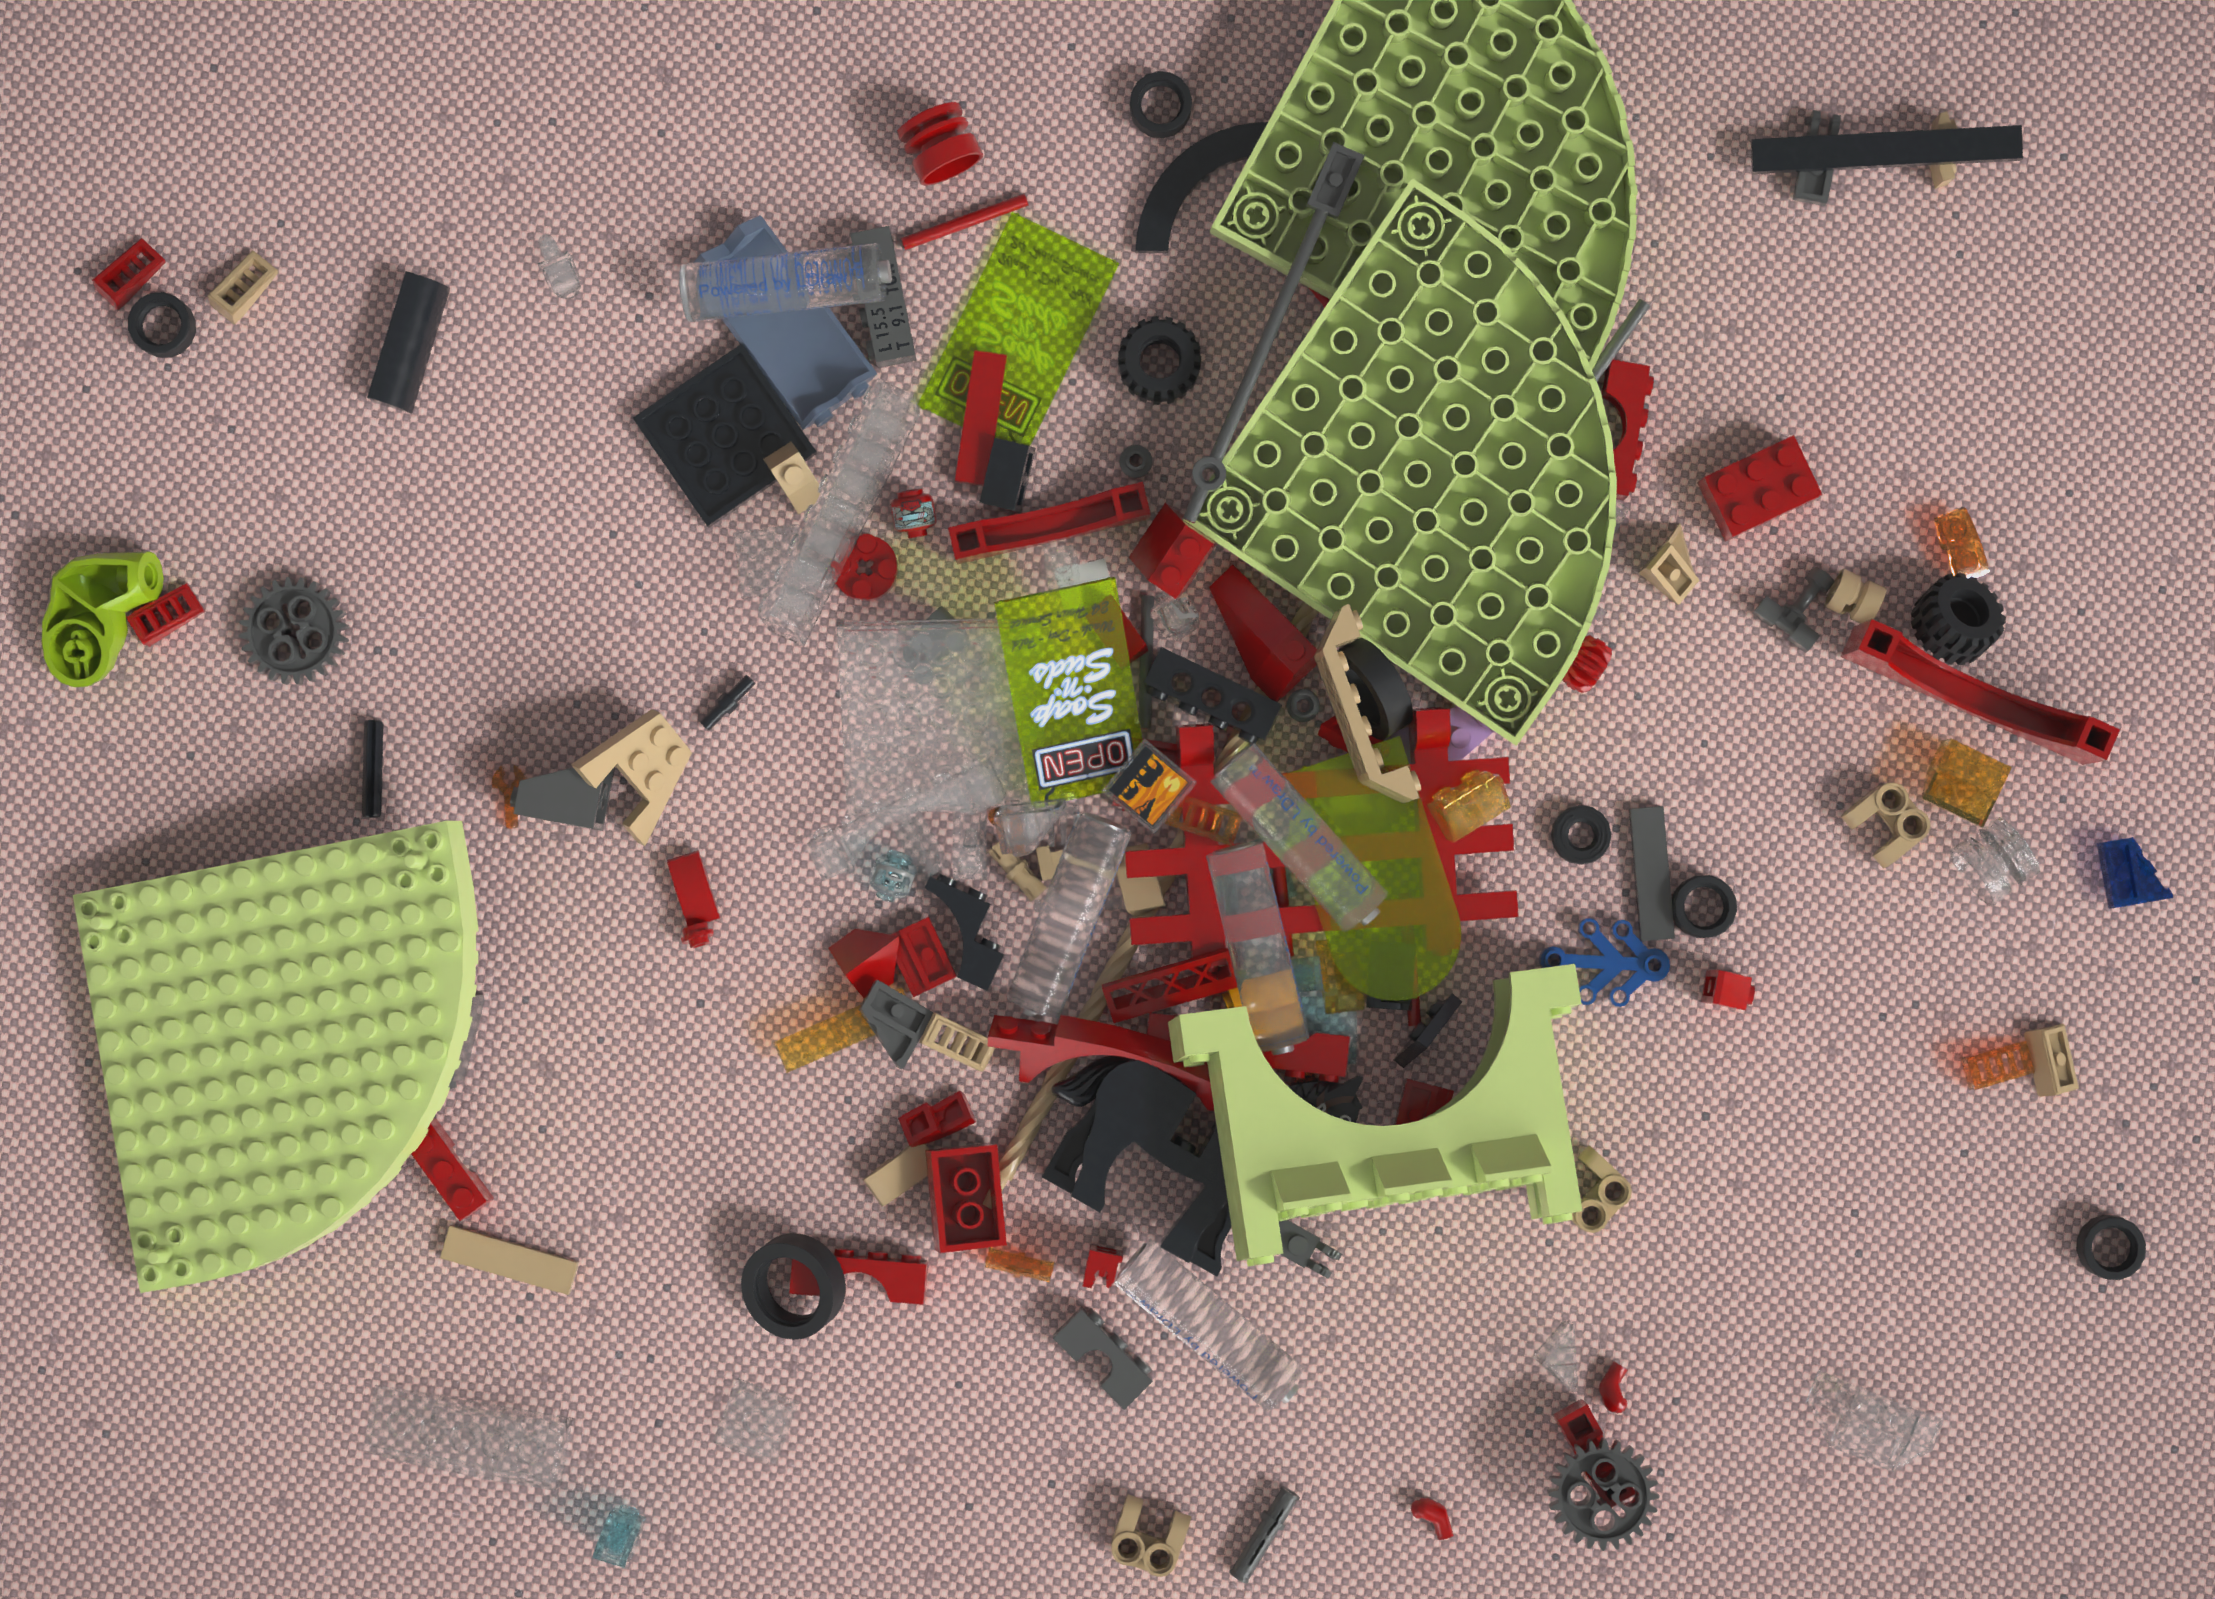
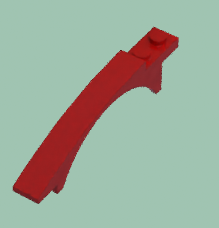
[987,1015,1214,1111]

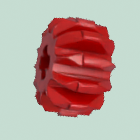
[1562,635,1612,693]

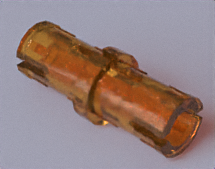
[985,1247,1055,1283]

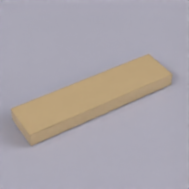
[440,1225,579,1295]

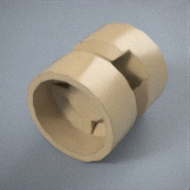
[1824,568,1887,624]

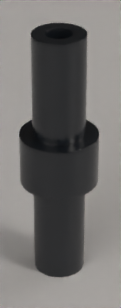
[700,675,756,731]

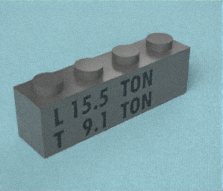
[846,226,917,368]

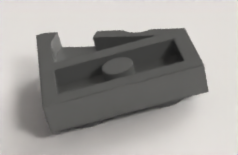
[859,980,933,1069]

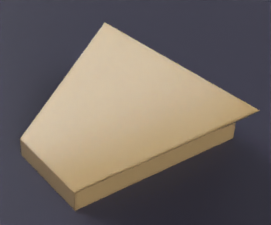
[1639,523,1699,605]

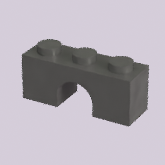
[1053,1306,1153,1410]

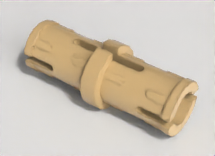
[988,838,1047,902]

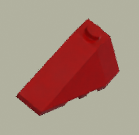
[1209,565,1317,702]

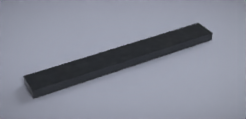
[1751,125,2023,174]

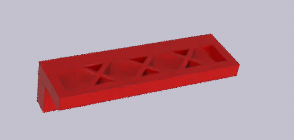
[1102,947,1242,1023]

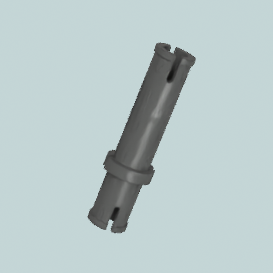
[1229,1486,1300,1584]

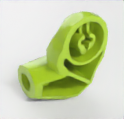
[41,551,164,687]

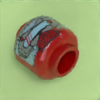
[890,488,937,538]

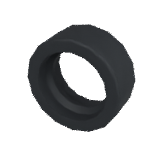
[1130,71,1192,138]
[128,292,196,358]
[1672,875,1737,938]
[2076,1215,2146,1280]

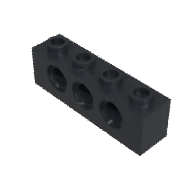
[1144,647,1282,745]

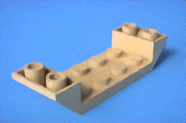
[1314,604,1421,803]

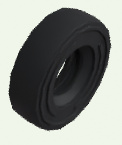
[1551,805,1612,865]

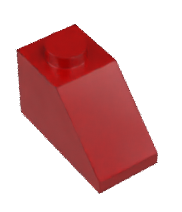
[1701,970,1755,1010]

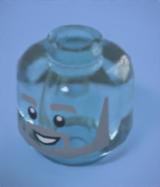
[869,850,917,902]

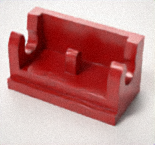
[1082,1244,1123,1288]

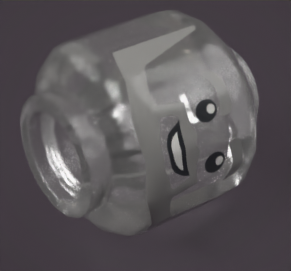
[1150,592,1199,641]

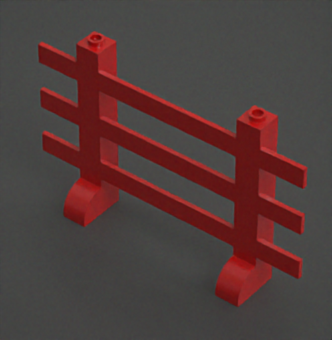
[1121,707,1519,972]

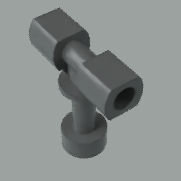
[1752,566,1835,653]

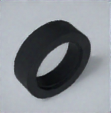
[1337,638,1413,740]
[741,1233,846,1340]

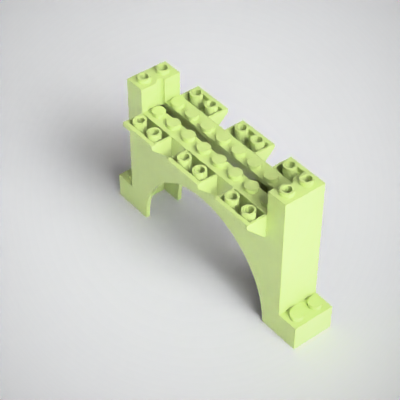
[1168,964,1583,1267]

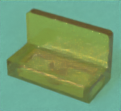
[1316,939,1365,1015]

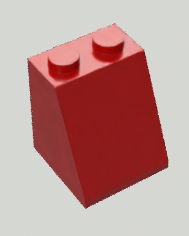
[1128,502,1218,599]

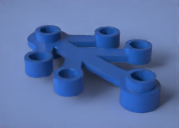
[1539,918,1670,1007]

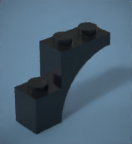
[924,873,1005,991]

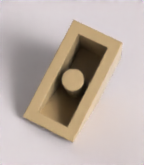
[763,442,826,514]

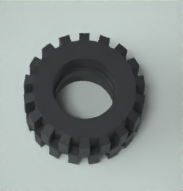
[1118,316,1201,405]
[1911,573,2006,665]

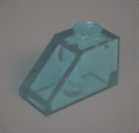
[1270,956,1323,994]
[592,1505,646,1568]

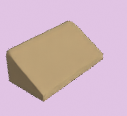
[1111,843,1165,917]
[2024,1024,2079,1097]

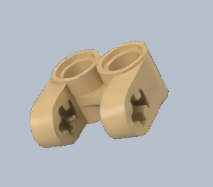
[1841,782,1930,869]
[1571,1145,1632,1233]
[1111,1494,1191,1577]

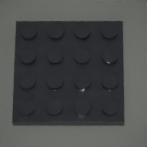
[633,344,818,528]

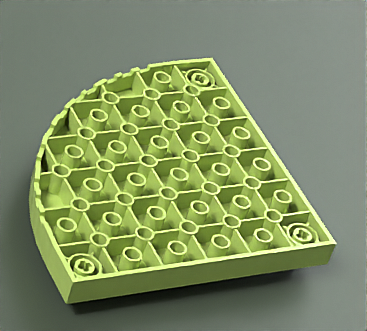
[1210,0,1638,369]
[1183,178,1617,746]
[73,821,479,1293]

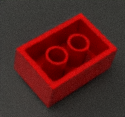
[1697,435,1823,542]
[925,1143,1007,1253]

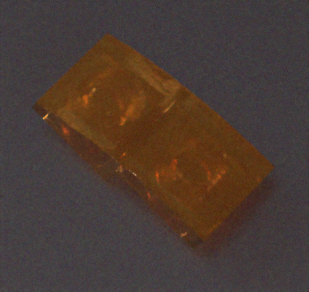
[1934,507,1990,578]

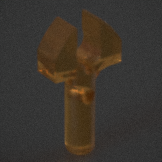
[492,765,527,829]

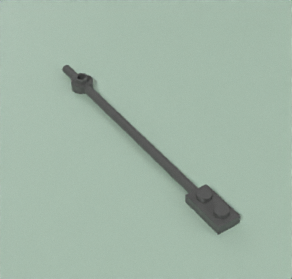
[1183,142,1365,524]

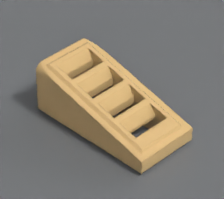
[207,250,278,325]
[919,1012,995,1072]

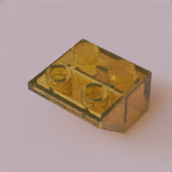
[1921,738,2012,828]
[1427,769,1511,842]

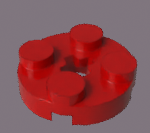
[831,533,898,601]

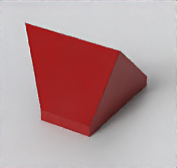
[828,929,899,998]

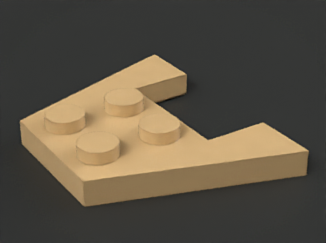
[571,709,692,846]

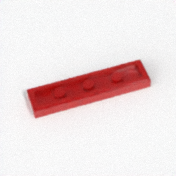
[955,350,1007,486]

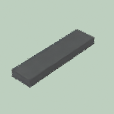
[1629,806,1675,941]

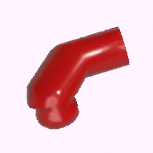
[1599,1361,1628,1414]
[1411,1497,1454,1540]

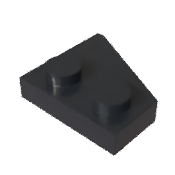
[1393,993,1462,1068]

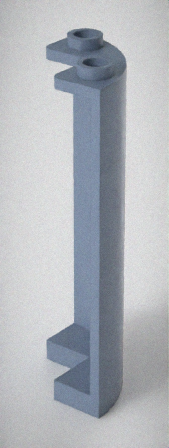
[687,215,877,430]

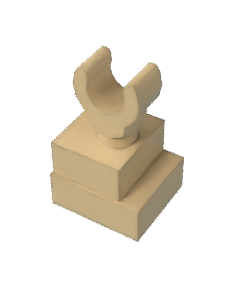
[1035,844,1093,881]

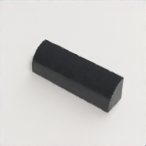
[367,271,450,414]

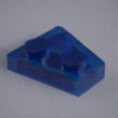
[2096,837,2173,909]

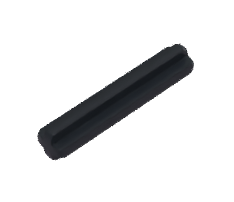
[362,720,384,818]

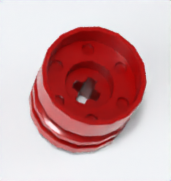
[897,102,983,186]

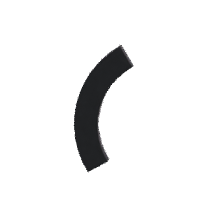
[1135,122,1268,254]

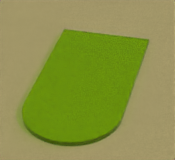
[1274,736,1461,1001]

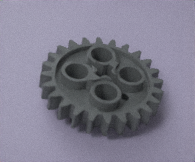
[239,577,350,685]
[1547,1437,1660,1551]

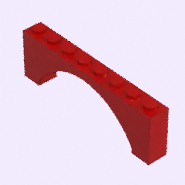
[1840,619,2121,765]

